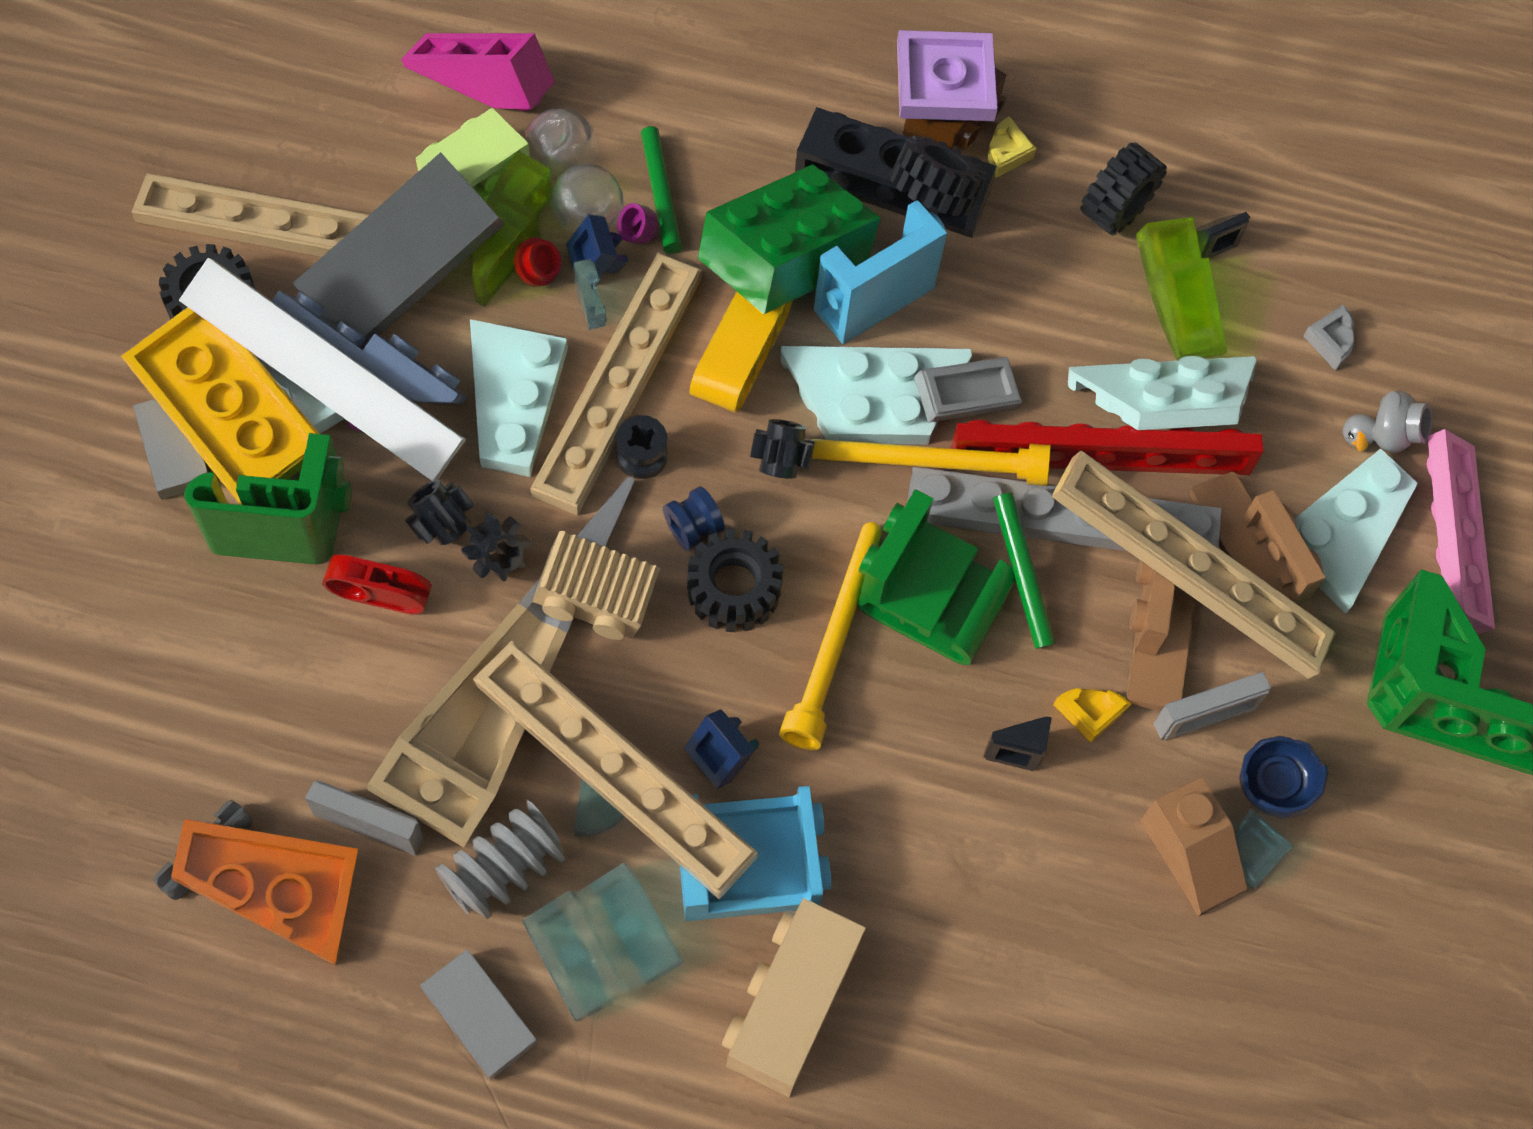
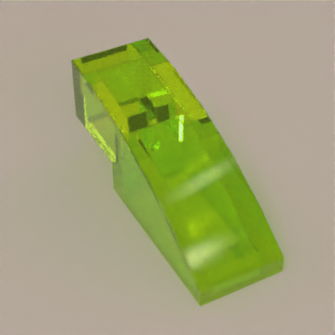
[472,151,553,307]
[1136,217,1227,361]

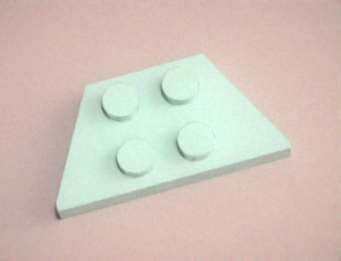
[780,346,972,445]
[1068,356,1256,430]

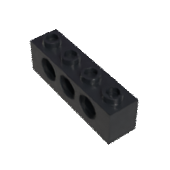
[795,107,996,238]

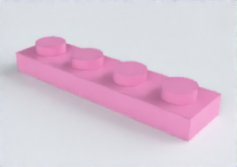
[1427,429,1495,634]

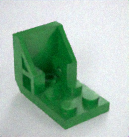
[1366,569,1533,776]

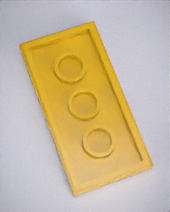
[121,307,319,505]

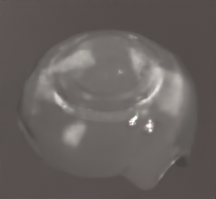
[524,108,600,180]
[550,163,624,232]

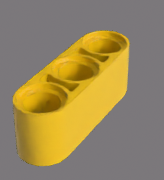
[689,292,793,413]

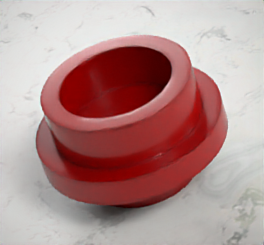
[514,237,562,287]

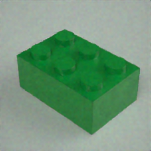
[698,164,880,314]

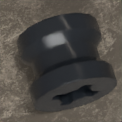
[616,415,667,479]

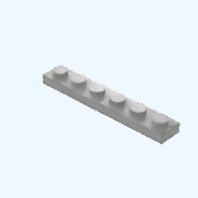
[907,467,1222,551]

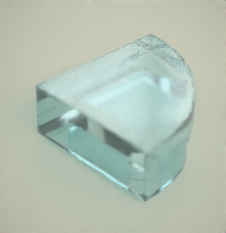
[574,259,607,330]
[574,778,624,836]
[1235,809,1293,889]

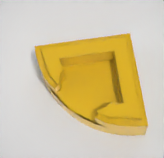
[1053,688,1132,743]

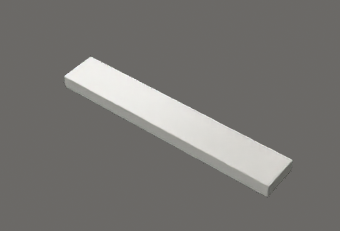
[179,258,466,481]

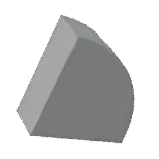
[1303,305,1354,371]

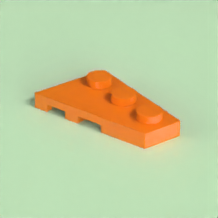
[171,819,358,965]

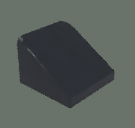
[1182,212,1250,262]
[983,716,1052,771]

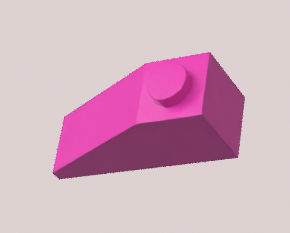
[401,33,555,111]

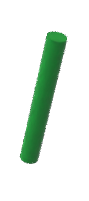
[640,126,682,254]
[993,492,1056,649]

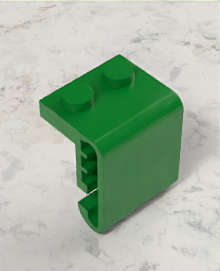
[184,433,352,565]
[858,489,1016,665]

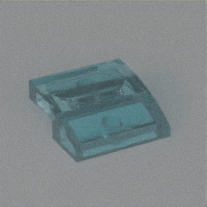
[522,863,684,1021]

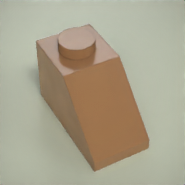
[1140,776,1247,916]

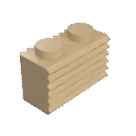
[532,531,660,640]

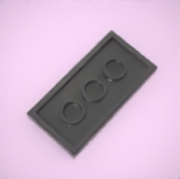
[293,152,505,347]

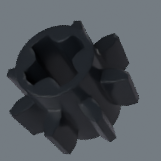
[750,419,815,479]
[405,480,474,545]
[461,512,532,581]

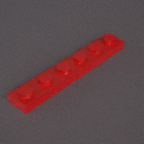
[950,420,1264,476]

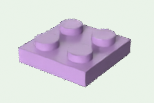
[897,30,997,121]

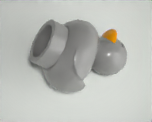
[1342,390,1433,453]

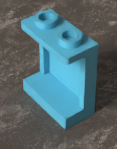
[814,200,947,344]
[680,786,831,921]

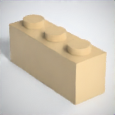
[721,898,866,1097]

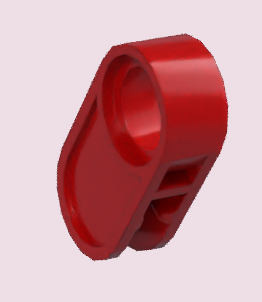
[322,555,432,615]

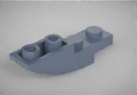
[272,290,467,405]

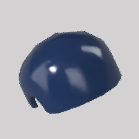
[1239,736,1328,819]

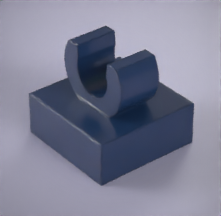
[566,214,629,285]
[684,709,760,789]

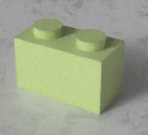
[416,108,531,203]

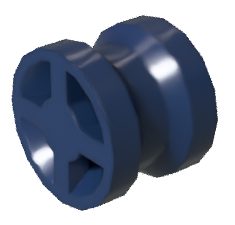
[663,486,725,551]

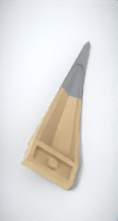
[366,476,634,848]

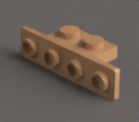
[1190,472,1334,649]
[1126,560,1195,711]

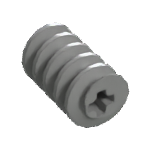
[435,800,566,919]

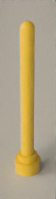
[811,439,1051,486]
[779,522,882,750]

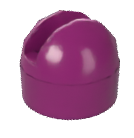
[617,203,660,244]

